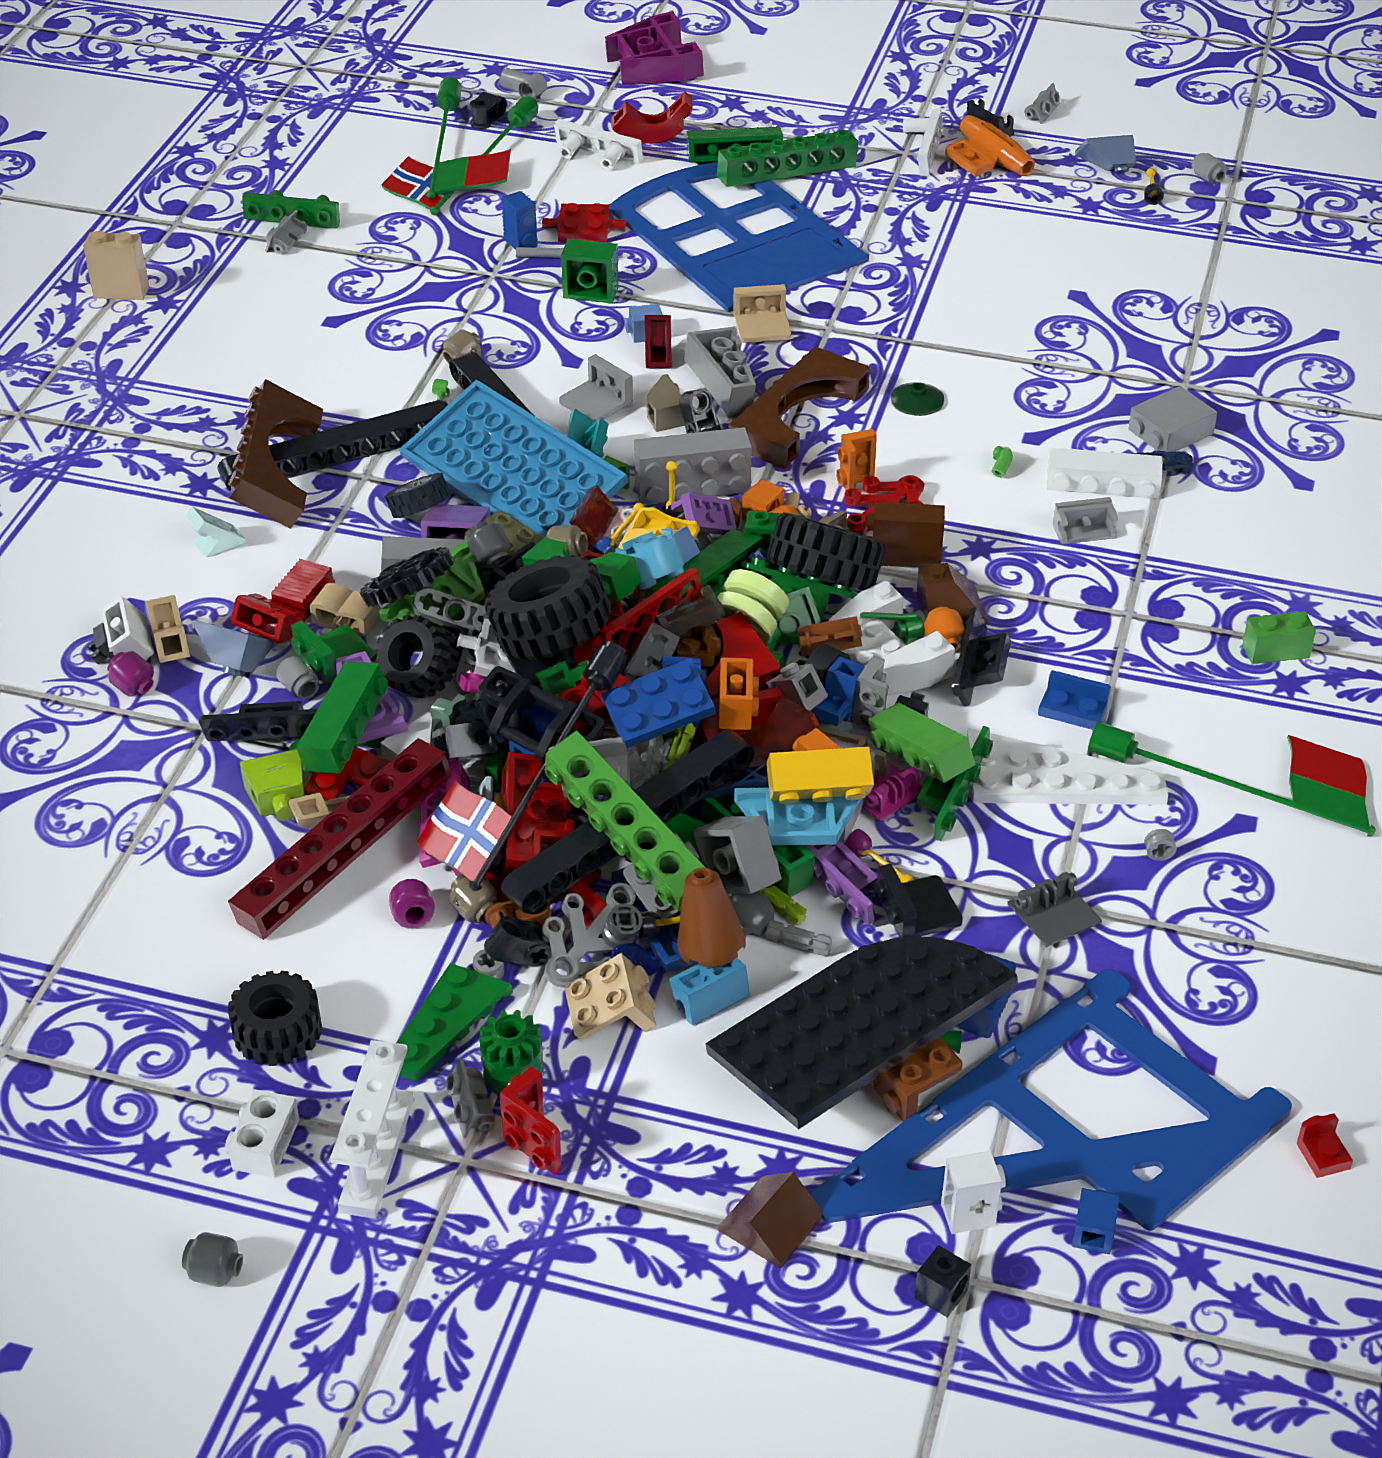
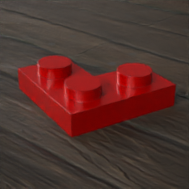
[304,746,390,801]

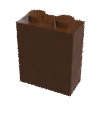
[867,502,945,568]

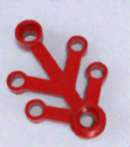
[844,475,925,536]

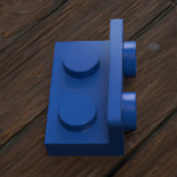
[1038,670,1111,730]

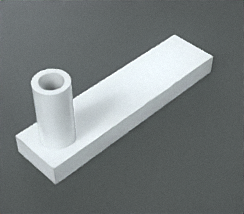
[903,108,943,176]

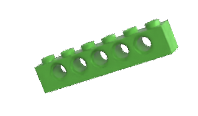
[544,730,705,911]

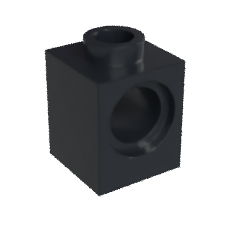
[914,1245,972,1318]

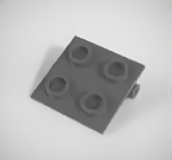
[1007,872,1102,947]

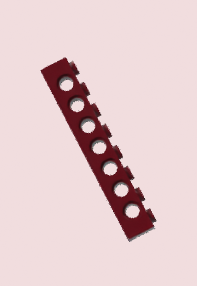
[228,738,452,940]

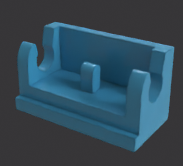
[669,958,750,1026]

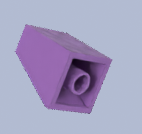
[421,504,490,540]

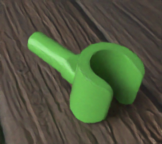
[432,378,450,401]

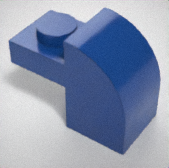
[809,656,865,727]

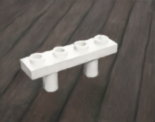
[554,119,643,170]

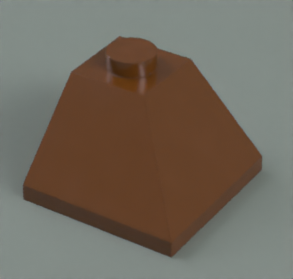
[916,563,988,626]

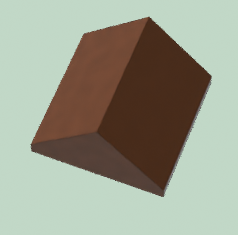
[718,1172,823,1268]

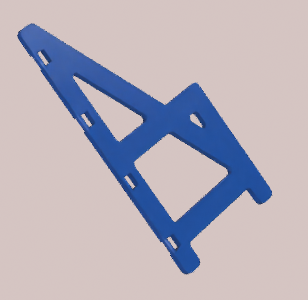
[810,969,1292,1231]

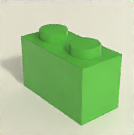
[1242,611,1316,664]

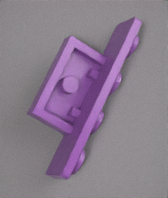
[803,840,878,925]

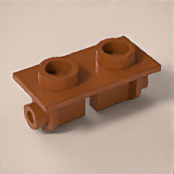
[796,616,862,657]

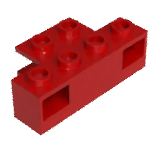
[500,752,574,882]

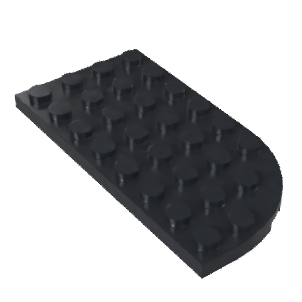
[705,937,1018,1130]

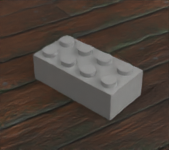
[634,427,752,504]

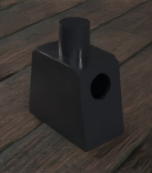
[431,721,509,762]

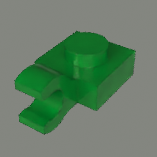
[536,660,589,696]

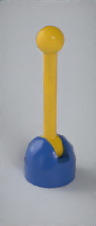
[591,503,645,554]

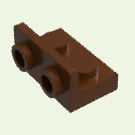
[668,616,721,667]

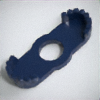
[1134,450,1193,474]

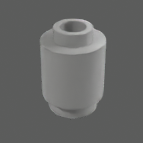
[1192,153,1227,185]
[276,656,319,700]

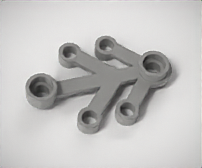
[542,883,639,988]

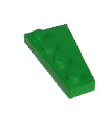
[396,963,513,1082]

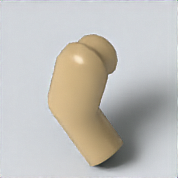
[785,492,812,518]

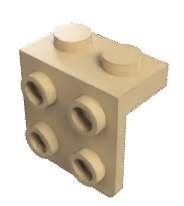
[733,284,791,343]
[565,953,656,1040]

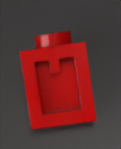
[1296,1113,1353,1178]

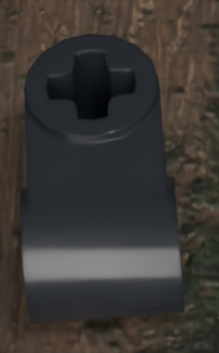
[470,92,507,129]
[679,389,721,434]
[483,916,552,967]

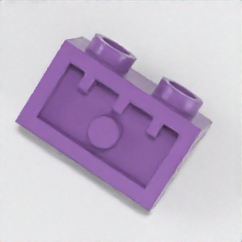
[671,492,737,535]

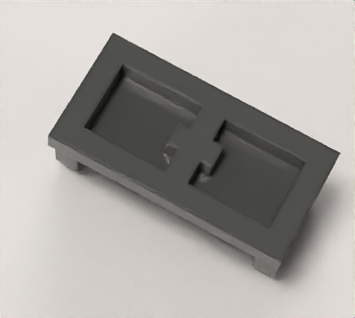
[623,622,680,681]

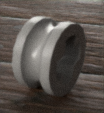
[1144,829,1177,861]
[473,949,505,979]

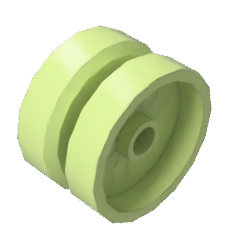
[710,569,789,644]

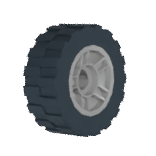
[384,473,451,518]

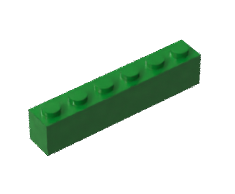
[644,529,763,623]

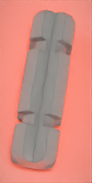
[766,920,832,956]

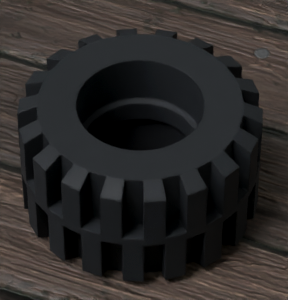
[374,615,459,698]
[228,970,322,1066]

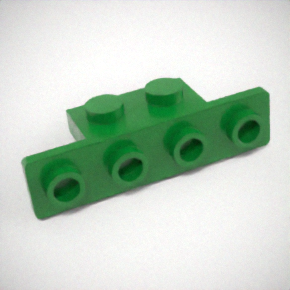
[741,557,858,621]
[917,726,993,841]

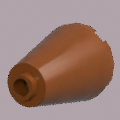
[677,867,746,968]

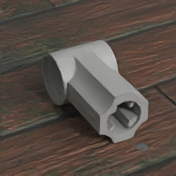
[499,68,547,98]

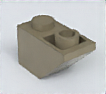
[647,374,685,432]

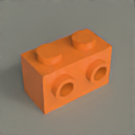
[719,658,759,730]

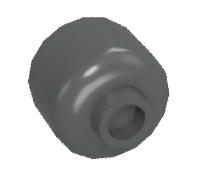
[467,521,511,568]
[182,1232,243,1287]

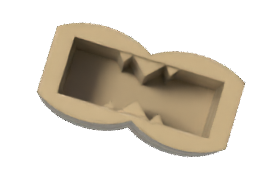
[310,583,381,637]

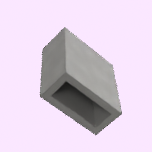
[1128,386,1217,452]

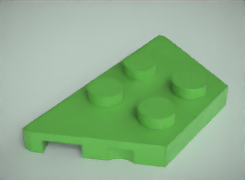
[379,540,486,628]

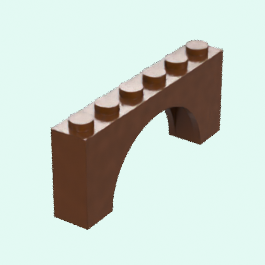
[728,346,870,469]
[228,379,324,529]

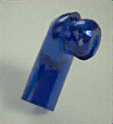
[611,943,662,977]

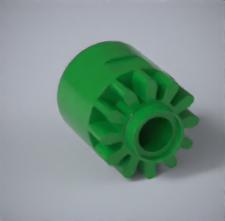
[479,1010,544,1096]

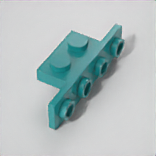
[565,409,609,458]

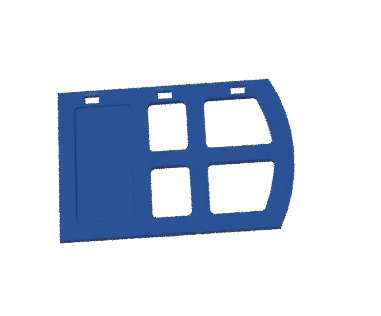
[610,162,869,312]

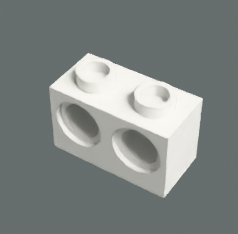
[225,1089,299,1178]

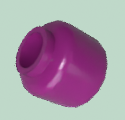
[107,651,154,697]
[388,879,435,929]

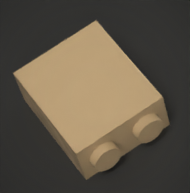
[83,231,149,300]

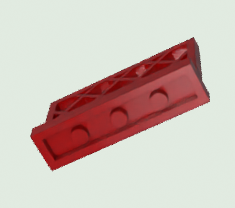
[599,568,715,677]

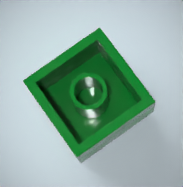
[561,239,619,304]

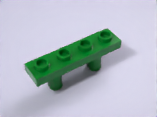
[242,190,340,228]

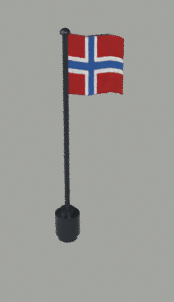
[417,641,627,891]

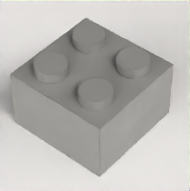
[692,816,782,894]

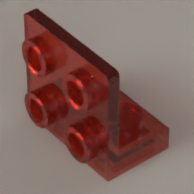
[569,485,617,551]

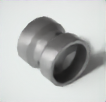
[602,903,643,950]

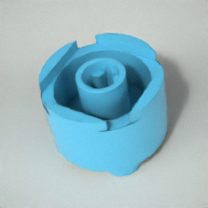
[615,528,685,590]

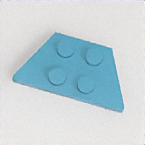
[734,788,861,845]

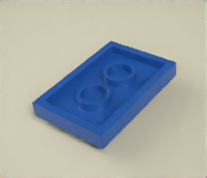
[601,658,716,749]

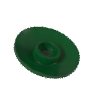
[891,382,944,416]

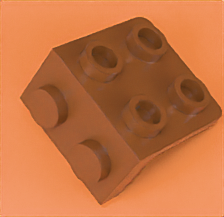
[866,1037,963,1121]

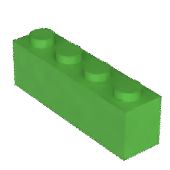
[868,702,976,783]

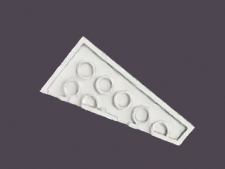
[967,728,1168,805]

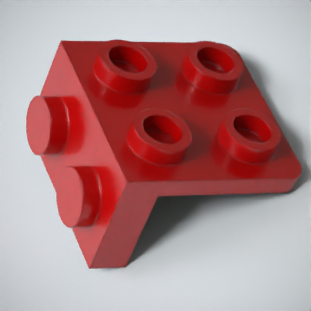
[500,1066,561,1175]

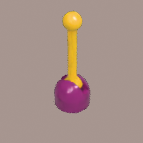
[844,828,913,883]

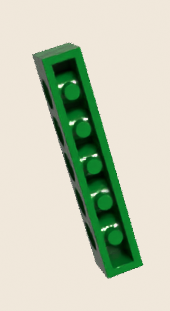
[717,129,859,187]

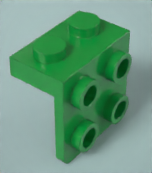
[291,620,377,684]

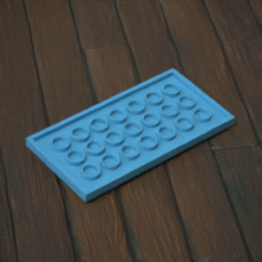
[399,379,629,538]

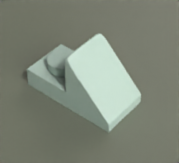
[186,506,246,557]

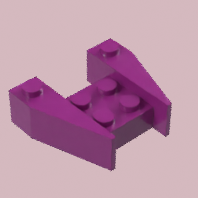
[605,11,704,85]

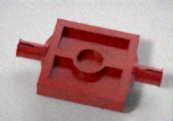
[542,203,626,242]

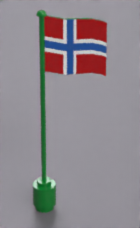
[381,96,539,216]

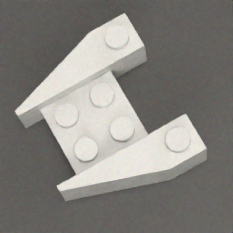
[828,580,955,695]

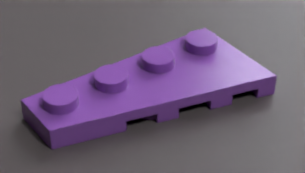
[336,651,409,744]

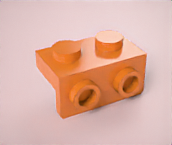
[836,429,877,491]

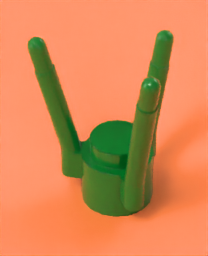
[860,612,925,645]

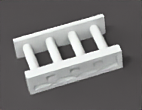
[330,1040,414,1219]

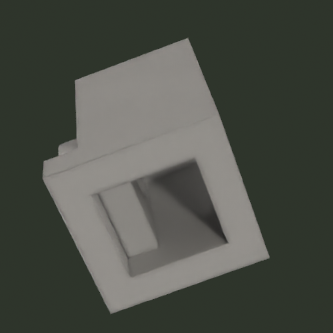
[775,663,828,715]

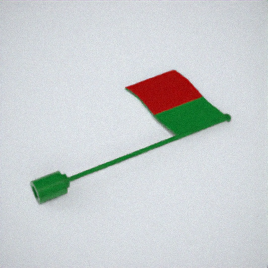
[426,77,511,199]
[1088,721,1376,837]

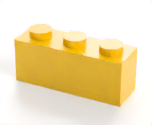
[767,747,874,805]

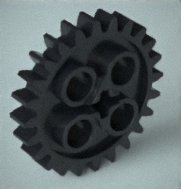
[359,547,454,607]

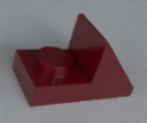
[644,315,672,368]

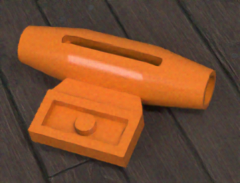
[945,115,1035,177]

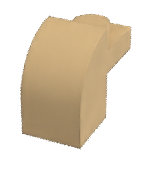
[145,594,190,663]

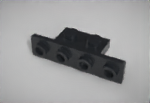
[951,607,1011,707]
[199,701,318,741]

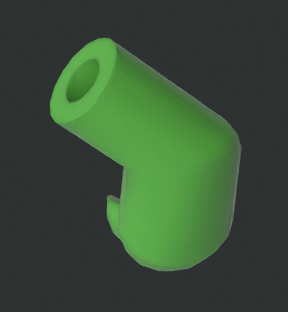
[991,445,1013,478]

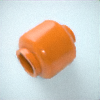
[924,607,966,651]

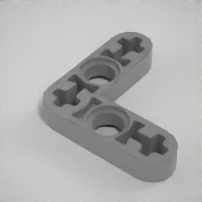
[412,588,486,694]

